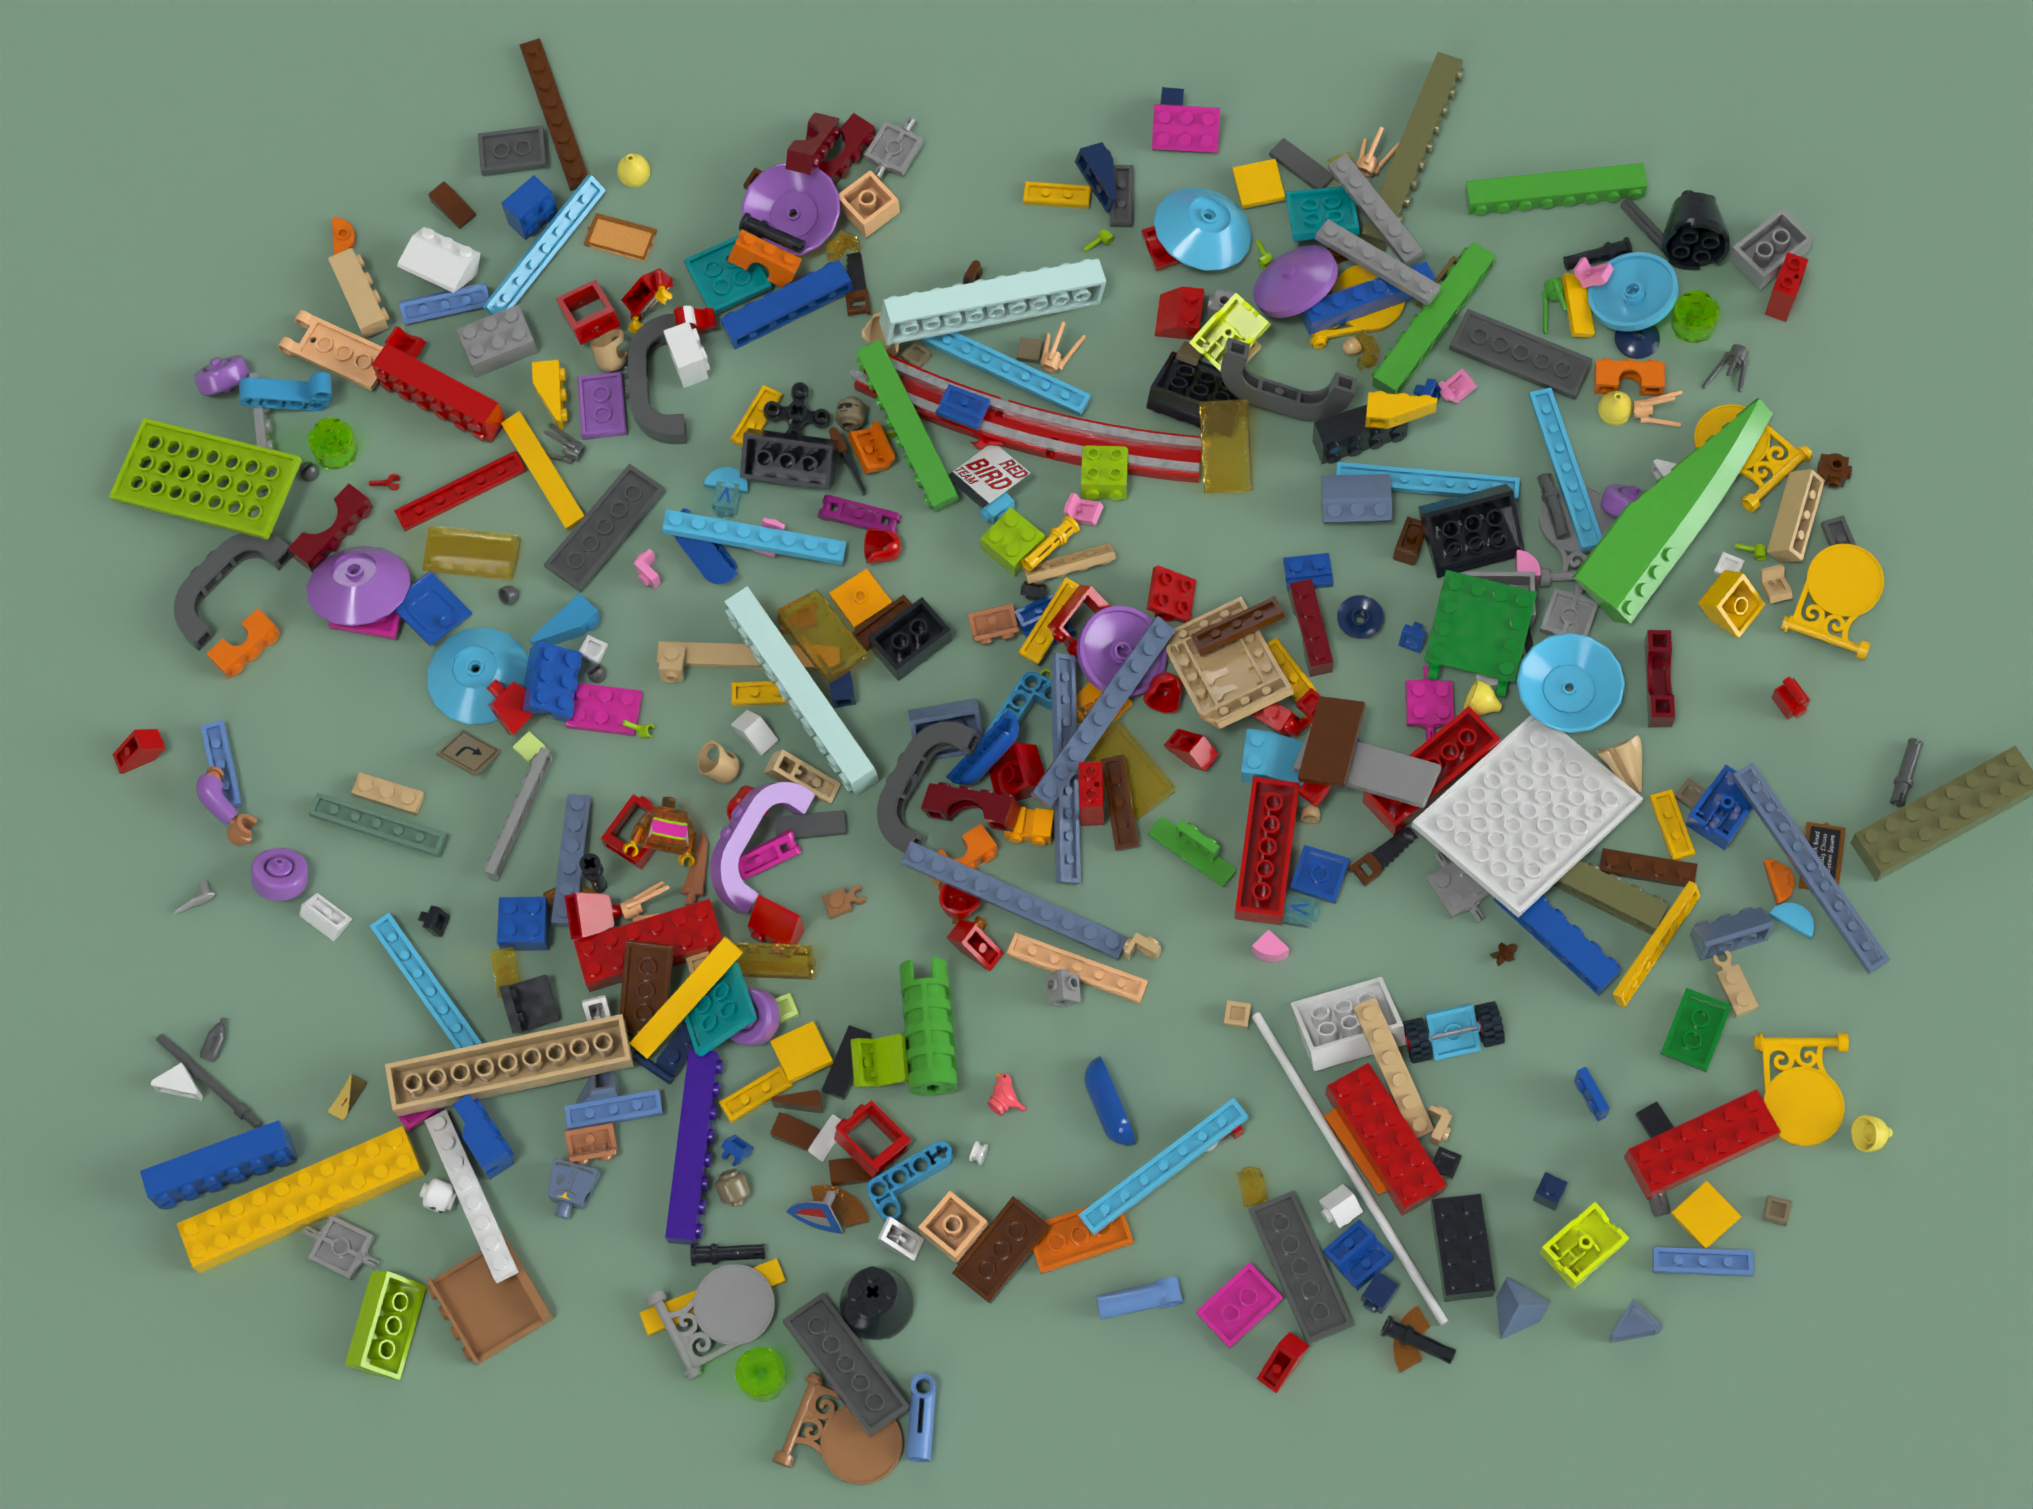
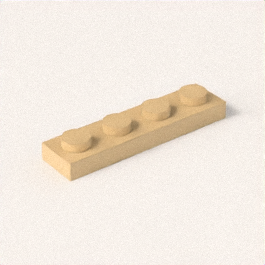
[1022,543,1116,584]

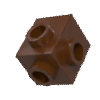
[1817,453,1852,488]

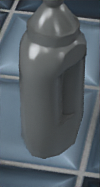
[200,1018,226,1062]
[1649,1192,1670,1217]

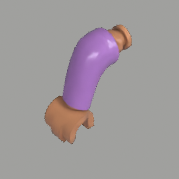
[196,766,257,846]

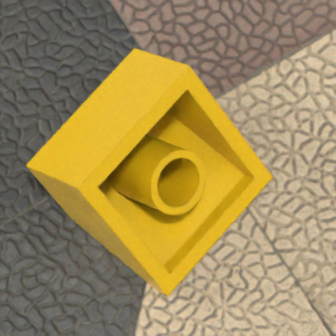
[1698,570,1766,638]

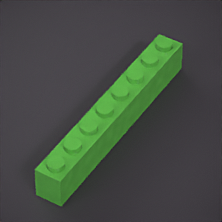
[1465,163,1647,216]
[1371,242,1496,394]
[856,339,960,512]

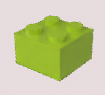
[980,507,1045,577]

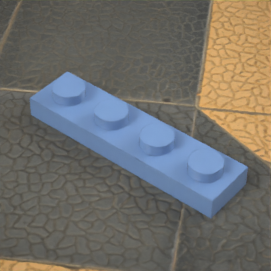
[399,282,490,325]
[201,720,243,808]
[564,1089,664,1129]
[1652,1247,1754,1277]

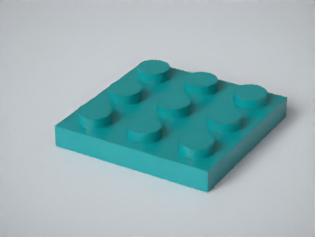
[1286,186,1360,241]
[684,235,772,315]
[684,961,757,1057]

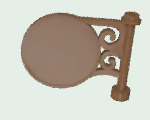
[772,1373,903,1485]

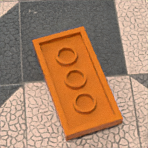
[1033,1205,1134,1274]

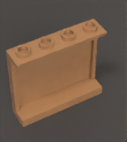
[426,1232,554,1366]

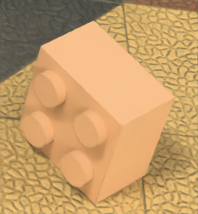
[839,170,900,238]
[918,1191,988,1264]

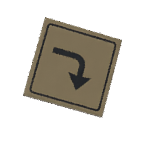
[436,729,501,777]

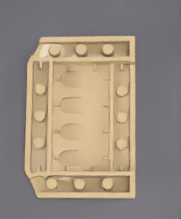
[1166,596,1294,729]

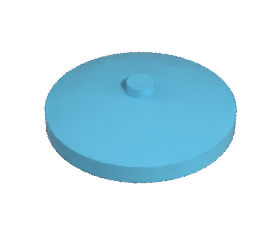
[1588,252,1679,331]

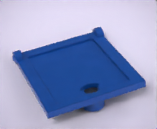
[394,571,472,646]

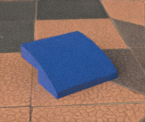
[1014,593,1076,647]
[1322,1220,1394,1291]

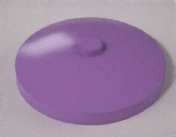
[1253,245,1338,318]
[1077,606,1167,698]

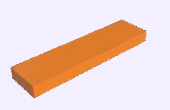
[1324,1109,1386,1196]

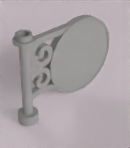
[1539,486,1616,587]
[645,1264,775,1381]

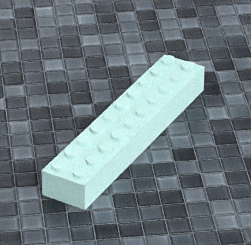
[879,259,1107,345]
[724,586,879,796]

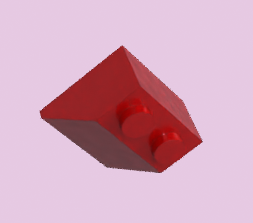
[1155,286,1204,340]
[988,743,1044,801]
[748,895,805,954]

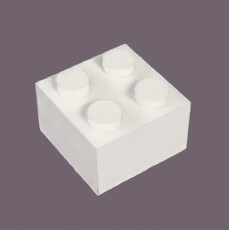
[663,322,710,388]

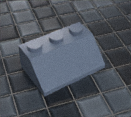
[1321,474,1392,522]
[908,698,983,761]
[1690,907,1775,961]

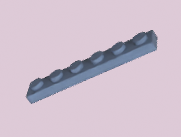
[551,794,592,927]

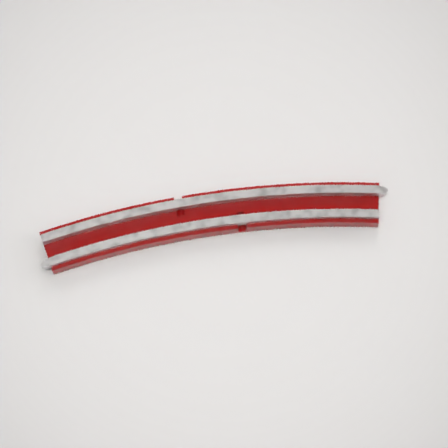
[850,354,1211,483]

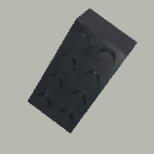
[1312,405,1409,464]
[740,428,838,490]
[1430,1194,1495,1302]

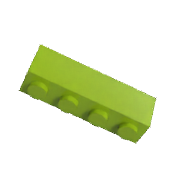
[344,1271,427,1380]

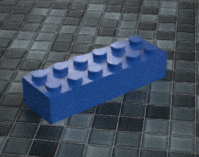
[140,1120,298,1210]

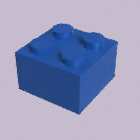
[501,175,558,240]
[497,897,550,951]

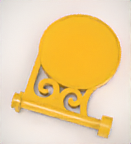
[1309,265,1405,349]
[1694,404,1812,513]
[1780,544,1884,661]
[1753,1033,1849,1147]

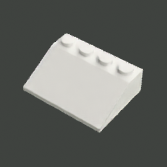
[1291,977,1406,1071]

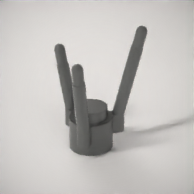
[1702,344,1749,392]
[544,423,585,464]

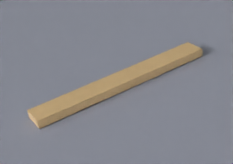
[657,641,842,671]

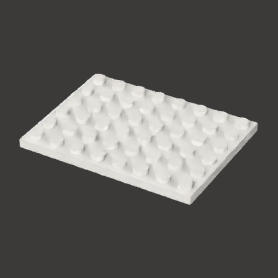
[1411,715,1643,918]

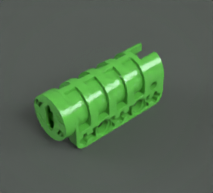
[899,957,958,1096]

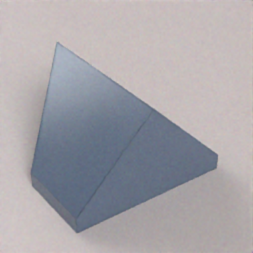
[575,1071,619,1104]
[1496,1277,1550,1339]
[1609,1300,1662,1343]

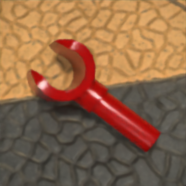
[970,433,1004,450]
[369,474,400,491]

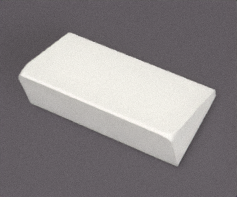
[299,893,352,941]

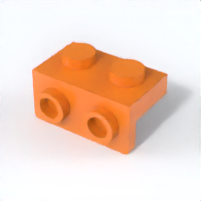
[848,421,895,474]

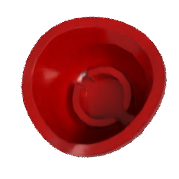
[939,884,980,920]

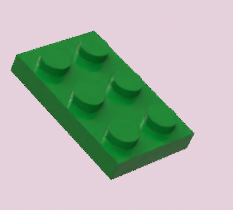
[1660,988,1732,1072]

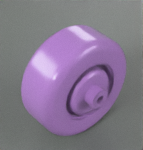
[194,355,250,395]
[1600,484,1644,518]
[251,848,308,901]
[730,988,780,1046]

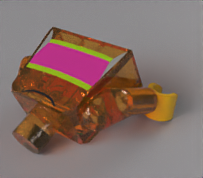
[623,797,697,867]

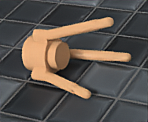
[1356,126,1400,177]
[1040,321,1086,373]
[1633,391,1683,427]
[620,881,669,922]

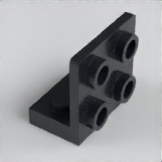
[499,975,560,1034]

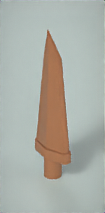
[681,830,709,906]

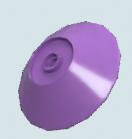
[741,163,840,256]
[307,546,410,626]

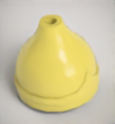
[617,153,650,187]
[1598,391,1633,426]
[1463,679,1502,716]
[1851,1115,1893,1152]

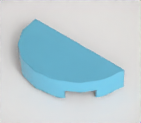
[703,467,748,494]
[1768,903,1815,940]

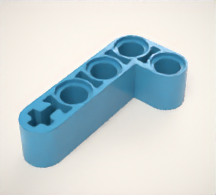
[239,372,332,411]
[984,671,1052,735]
[867,1141,953,1223]

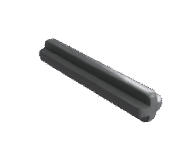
[1620,198,1663,251]

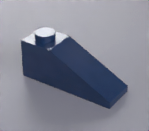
[1075,142,1116,213]

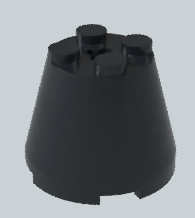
[1661,190,1730,270]
[840,1266,913,1340]

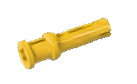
[1021,516,1080,571]

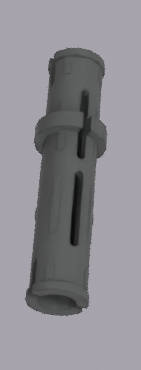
[1537,473,1571,540]
[1890,738,1923,807]

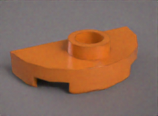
[332,217,356,255]
[1763,859,1795,906]

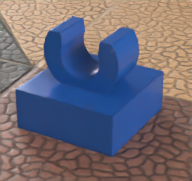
[1413,378,1441,403]
[1398,622,1427,653]
[721,1135,754,1166]

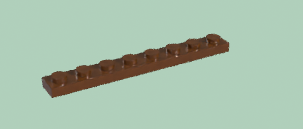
[520,38,588,192]

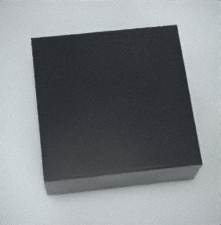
[1433,1146,1462,1179]

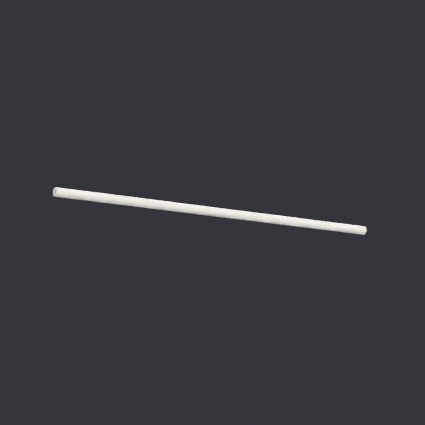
[1252,1012,1449,1326]

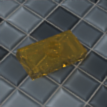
[490,947,520,998]

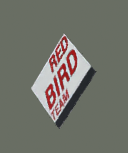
[948,445,1030,509]

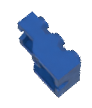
[523,641,583,722]
[1685,764,1753,850]
[452,1094,515,1180]

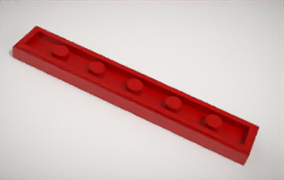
[394,451,527,532]

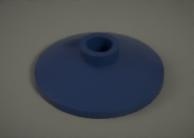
[1614,325,1660,359]
[1337,595,1383,639]

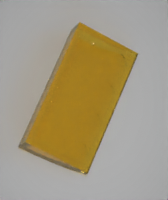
[1199,399,1253,493]
[422,526,521,581]
[778,589,868,684]
[1086,718,1175,820]
[716,942,816,980]

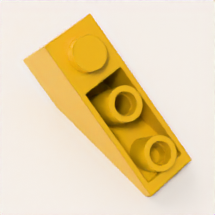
[532,360,568,430]
[1365,391,1438,429]

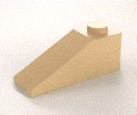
[763,749,841,804]

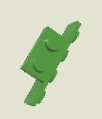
[1148,817,1236,887]

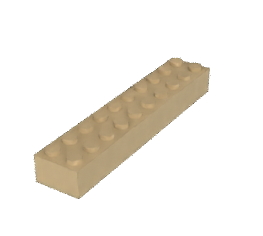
[385,1014,634,1117]

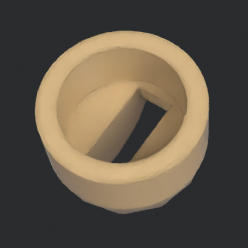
[1343,336,1362,356]
[1301,804,1321,824]

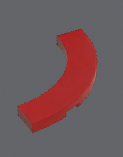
[1295,688,1332,807]

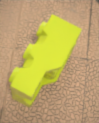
[1189,293,1271,372]
[1539,1202,1629,1290]

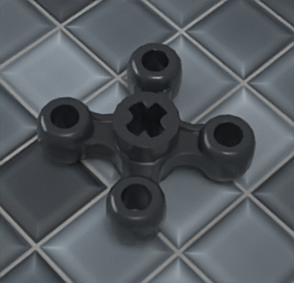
[763,382,830,435]

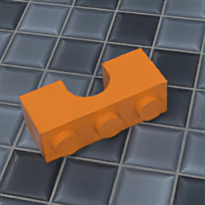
[727,230,802,288]
[1594,358,1665,396]
[206,608,281,679]
[930,823,998,891]

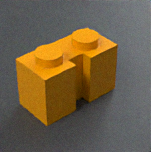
[1004,806,1054,846]

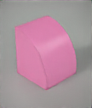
[1515,550,1541,585]
[1252,930,1290,962]

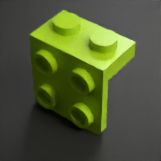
[1081,446,1128,501]
[851,1034,908,1088]

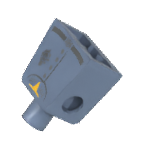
[548,1158,601,1220]

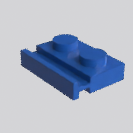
[936,384,991,431]
[1283,553,1333,592]
[1574,1066,1610,1122]

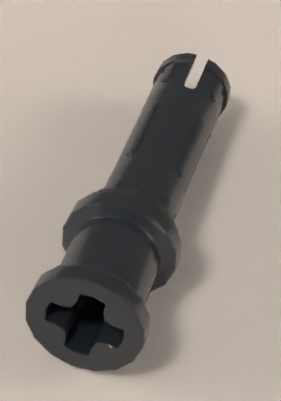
[739,212,806,254]
[1563,237,1633,271]
[579,853,608,893]
[690,1243,765,1266]
[1380,1315,1456,1364]

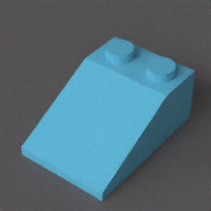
[1241,729,1304,789]

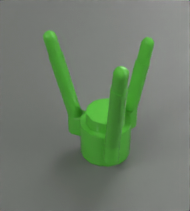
[1541,278,1567,334]

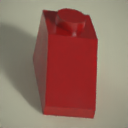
[112,729,165,774]
[1163,729,1219,771]
[946,919,1004,971]
[1256,1332,1310,1393]

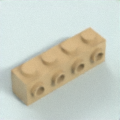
[328,248,389,339]
[1767,469,1825,563]

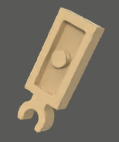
[1712,950,1759,1018]

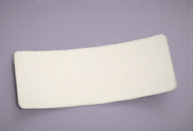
[808,1114,841,1162]

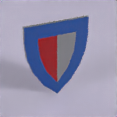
[786,1191,843,1234]

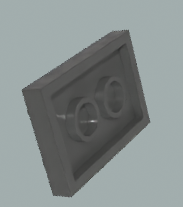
[478,125,547,176]

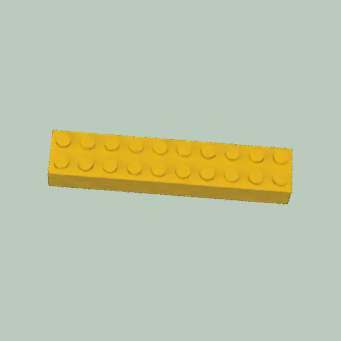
[177,1126,425,1274]

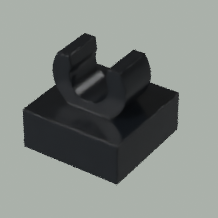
[418,905,450,937]

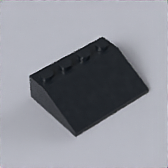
[1146,351,1247,437]
[1418,484,1525,578]

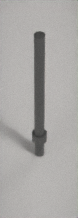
[156,1034,263,1129]

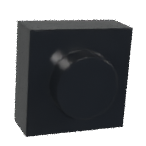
[1020,581,1047,600]

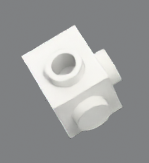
[1319,1184,1363,1228]

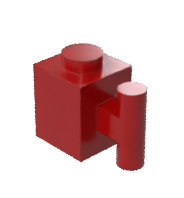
[1771,676,1810,720]

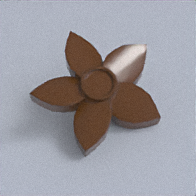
[1489,942,1517,966]

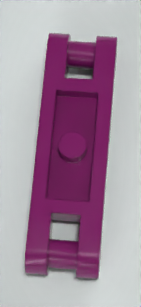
[817,495,902,533]

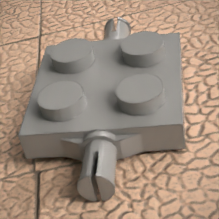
[864,116,924,180]
[1540,582,1598,636]
[1427,851,1491,922]
[303,1215,380,1280]

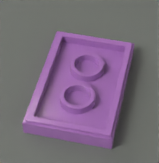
[577,371,627,440]

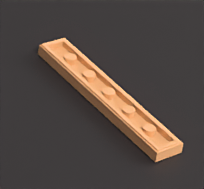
[1006,932,1148,1004]

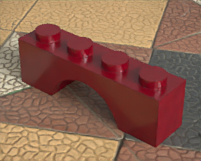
[785,112,841,175]
[819,113,876,187]
[288,483,373,572]
[1288,578,1333,677]
[1644,630,1675,727]
[921,782,1021,832]

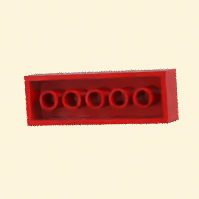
[372,343,505,443]
[1362,706,1501,836]
[1234,777,1300,925]
[573,899,723,992]
[1325,1062,1446,1216]
[1624,1089,1781,1200]

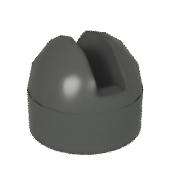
[300,462,319,482]
[498,585,518,605]
[587,663,606,683]

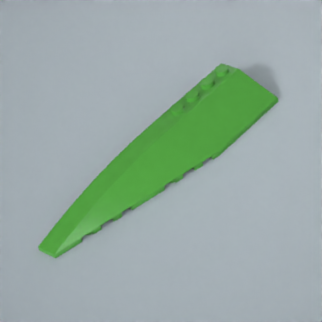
[1573,398,1773,624]

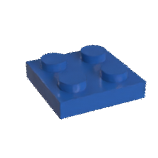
[1290,845,1350,904]

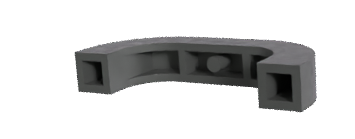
[624,313,687,444]
[1221,337,1357,420]
[174,533,292,651]
[877,722,983,854]

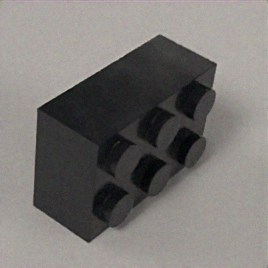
[868,597,952,681]

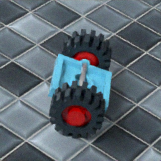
[1402,1001,1505,1064]

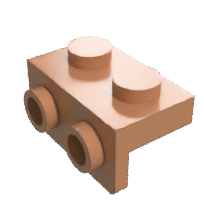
[967,603,1019,645]
[565,1121,618,1165]

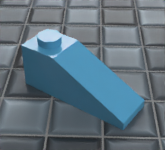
[529,593,601,647]

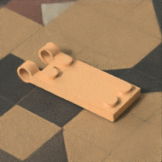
[278,310,383,391]

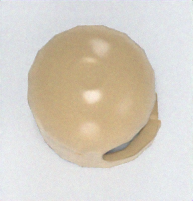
[591,329,628,372]
[697,740,740,784]

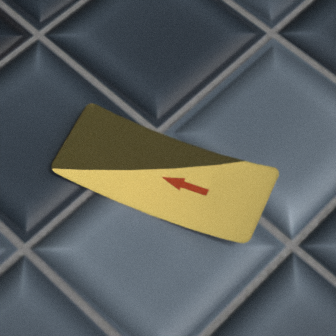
[328,1074,367,1120]

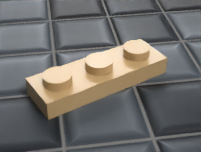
[351,772,425,816]

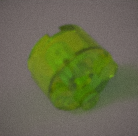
[1671,290,1720,343]
[308,417,358,469]
[735,1347,787,1402]

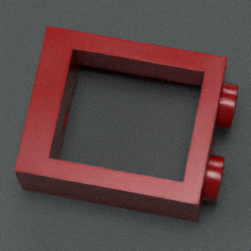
[1765,252,1809,322]
[556,279,620,345]
[1047,585,1111,658]
[1078,762,1104,826]
[600,794,672,870]
[834,1100,911,1178]

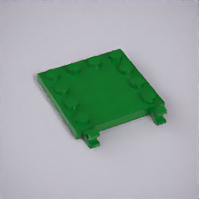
[1423,570,1537,697]

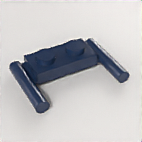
[632,1019,694,1085]

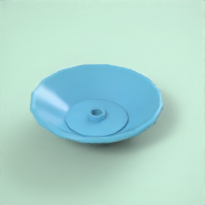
[1154,187,1252,271]
[427,627,528,725]
[1517,633,1625,733]

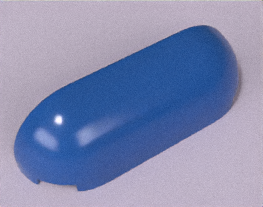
[675,508,738,584]
[946,711,1019,785]
[1084,1056,1136,1146]

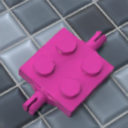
[1405,666,1454,741]

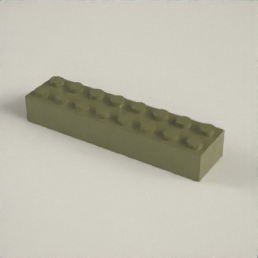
[1850,745,2033,882]

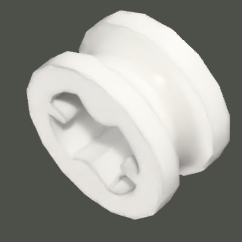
[969,1141,988,1165]

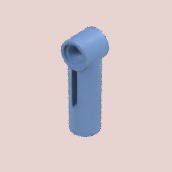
[1096,1277,1183,1320]
[906,1373,937,1462]

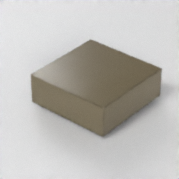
[1017,337,1043,364]
[900,340,932,368]
[1176,341,1203,366]
[1675,778,1706,810]
[1762,1195,1792,1227]

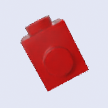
[385,326,426,359]

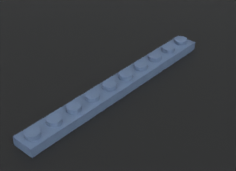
[1030,616,1176,809]
[1051,653,1081,885]
[1731,762,1890,974]
[901,841,1128,960]

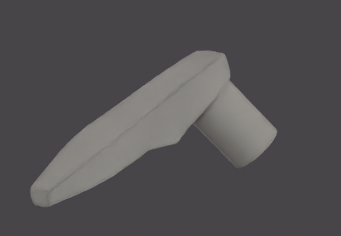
[174,881,216,914]

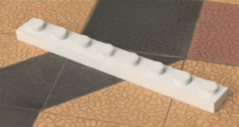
[424,1110,519,1283]

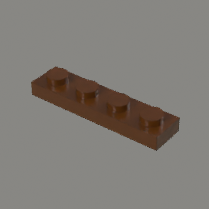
[1191,596,1285,656]
[1100,754,1140,851]
[1599,848,1697,888]

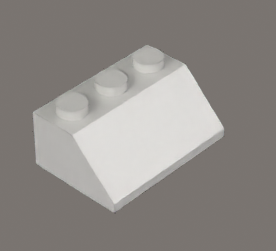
[397,227,481,293]

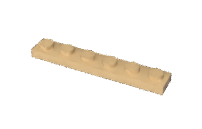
[1352,997,1434,1138]

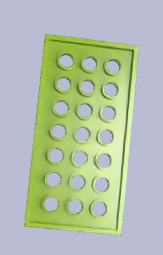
[109,418,302,540]

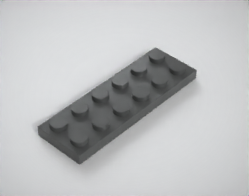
[1449,309,1592,399]
[544,464,665,592]
[1248,1191,1353,1345]
[783,1293,910,1438]

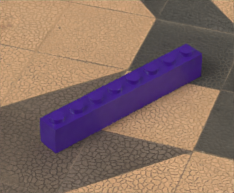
[665,1050,723,1245]

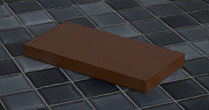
[1298,696,1366,788]
[619,939,674,1036]
[952,1196,1051,1304]

